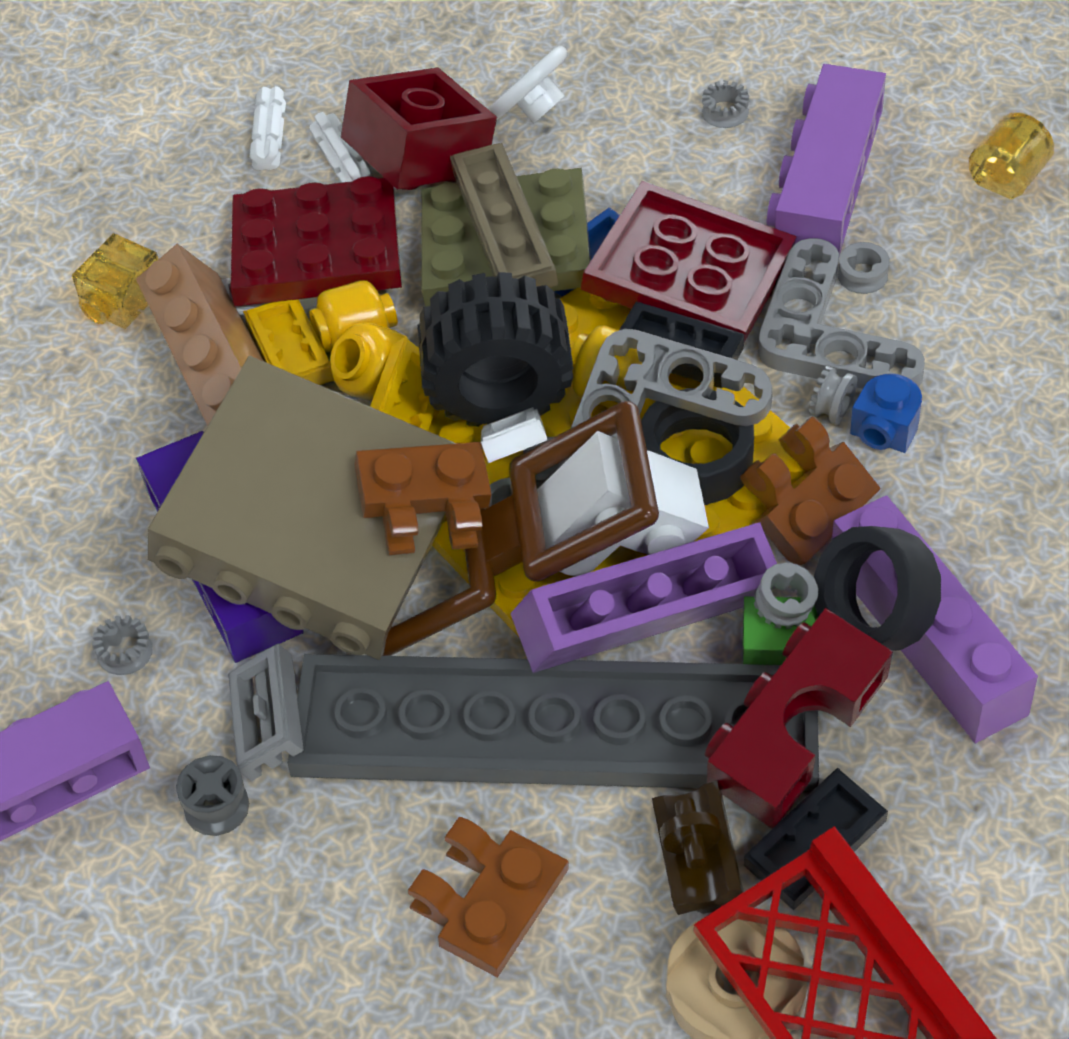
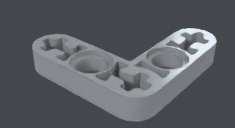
[758,238,925,389]
[558,329,773,469]

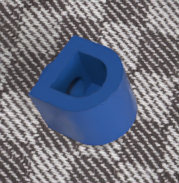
[850,374,922,453]

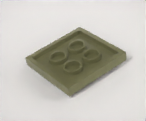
[421,167,591,307]

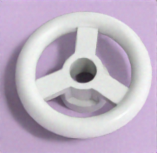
[488,45,568,124]

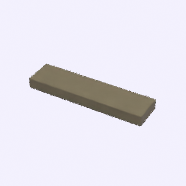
[450,143,558,287]

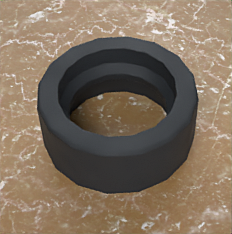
[641,388,754,505]
[814,526,941,651]

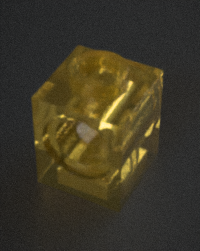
[72,233,158,329]

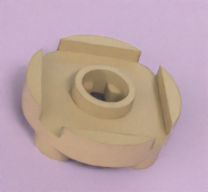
[666,918,807,1039]

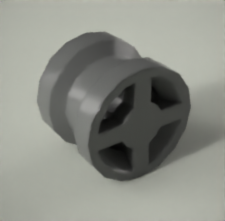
[176,755,250,836]

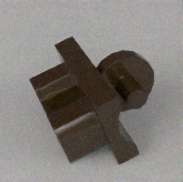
[652,781,744,915]

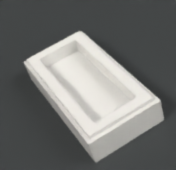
[481,407,547,463]

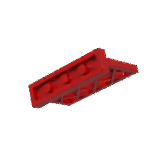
[693,826,997,1039]

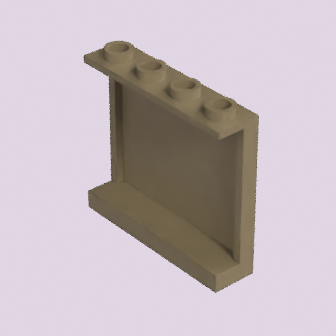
[148,355,456,660]

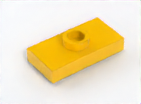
[243,299,334,385]
[370,337,435,431]

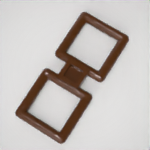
[382,401,659,656]

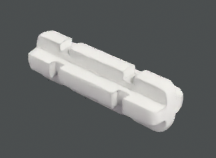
[250,86,286,170]
[309,112,373,183]

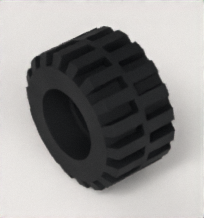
[417,272,574,427]

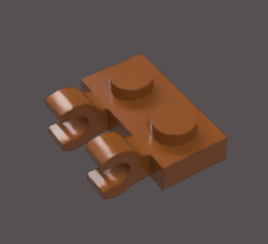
[740,416,881,566]
[354,442,492,555]
[408,817,569,978]

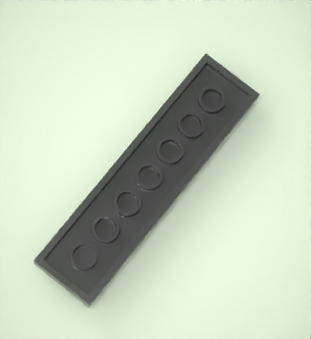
[287,654,819,791]

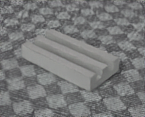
[228,644,304,781]

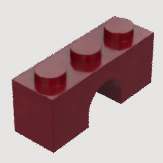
[704,608,893,829]

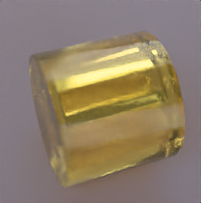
[969,112,1054,199]

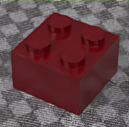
[341,67,497,190]

